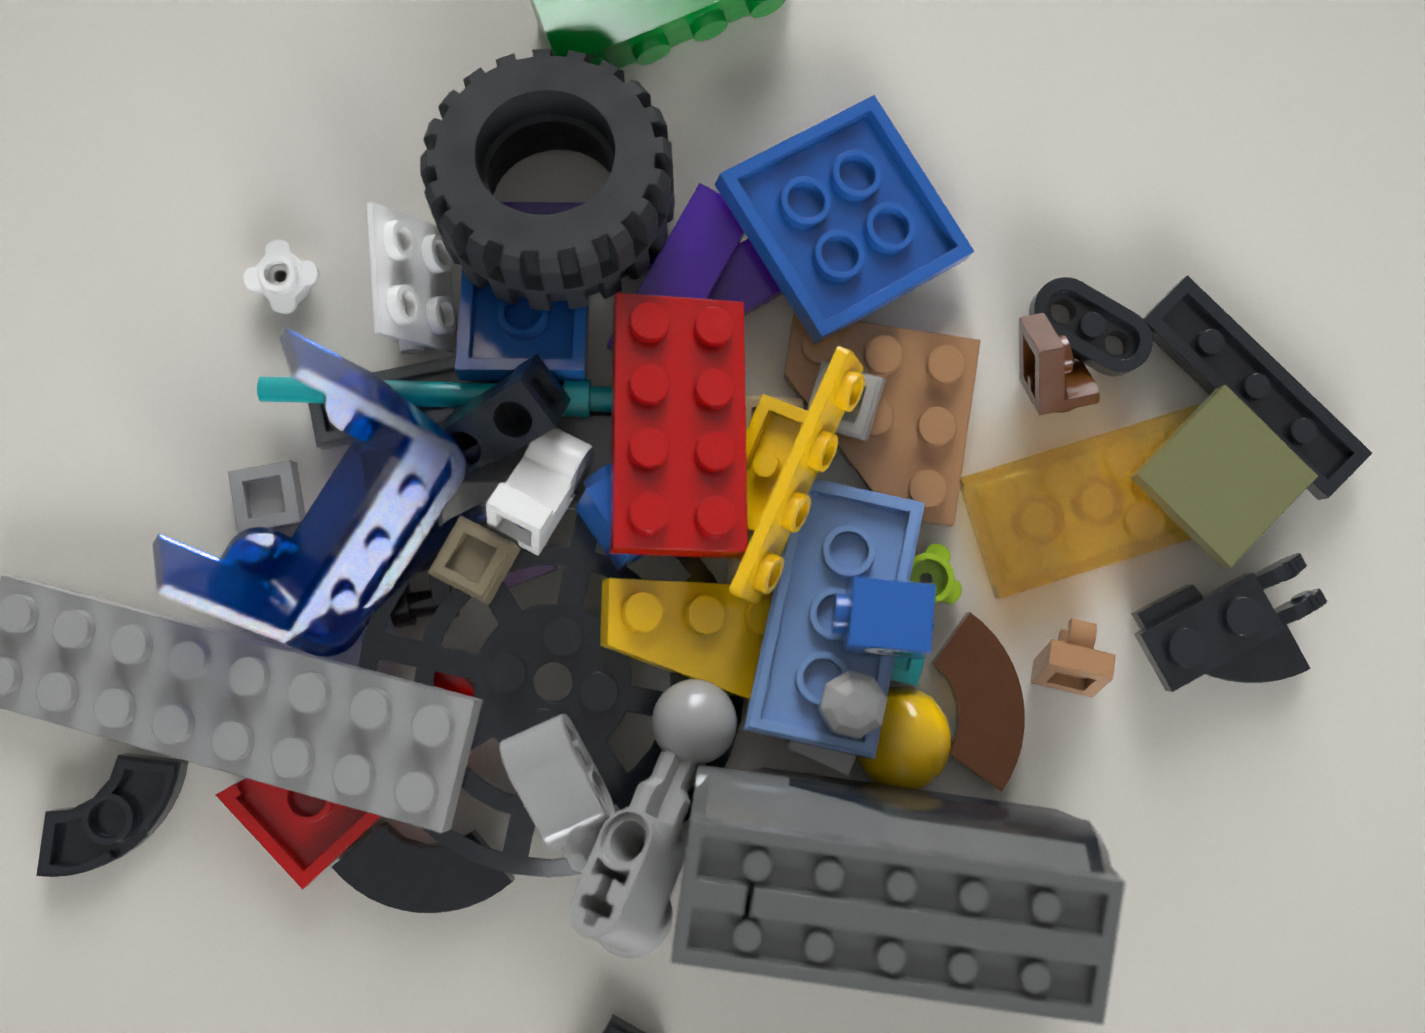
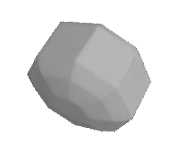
[818,670,888,739]

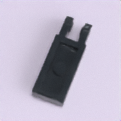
[1134,553,1328,692]

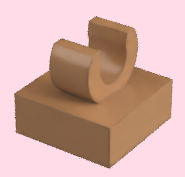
[1030,618,1116,698]

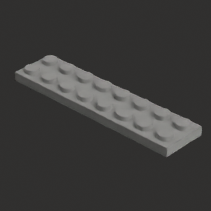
[0,575,483,833]

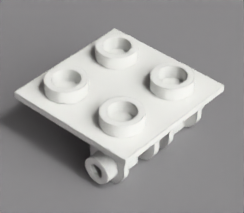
[367,202,458,354]

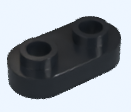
[1029,277,1153,376]

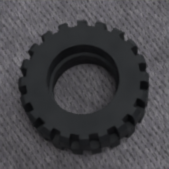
[420,49,675,311]

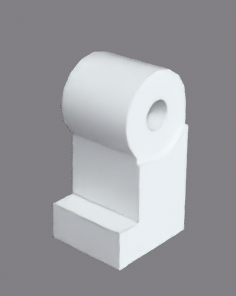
[486,427,594,556]

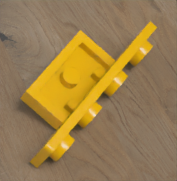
[729,346,865,604]

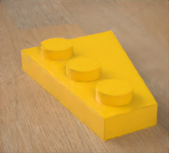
[600,578,773,701]

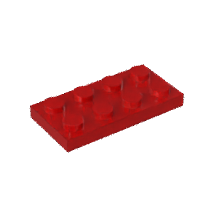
[610,293,748,558]

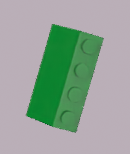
[530,0,785,69]

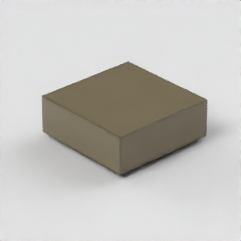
[428,515,521,605]

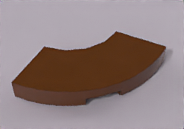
[931,612,1025,792]

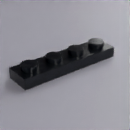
[1143,275,1372,500]

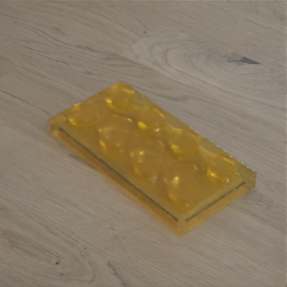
[959,403,1202,599]

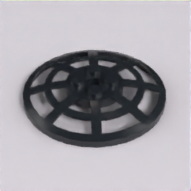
[359,491,744,878]

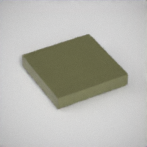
[1130,384,1318,569]

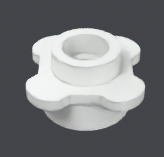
[243,239,319,314]

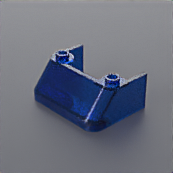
[152,328,466,657]

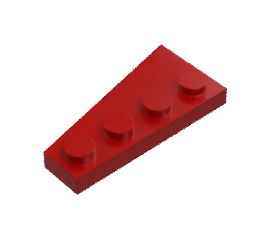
[215,672,474,890]

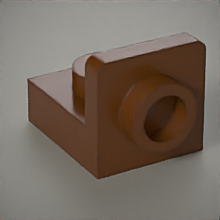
[1019,313,1100,416]

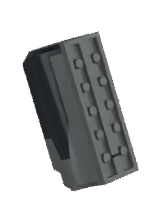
[670,765,1125,1025]

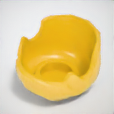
[856,686,951,789]

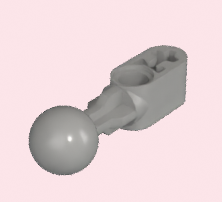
[570,679,737,952]
[500,713,673,958]

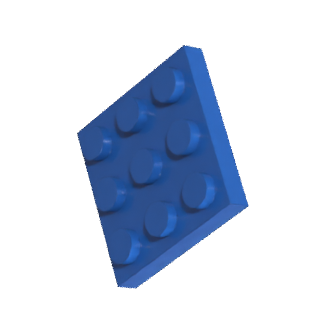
[714,95,975,345]

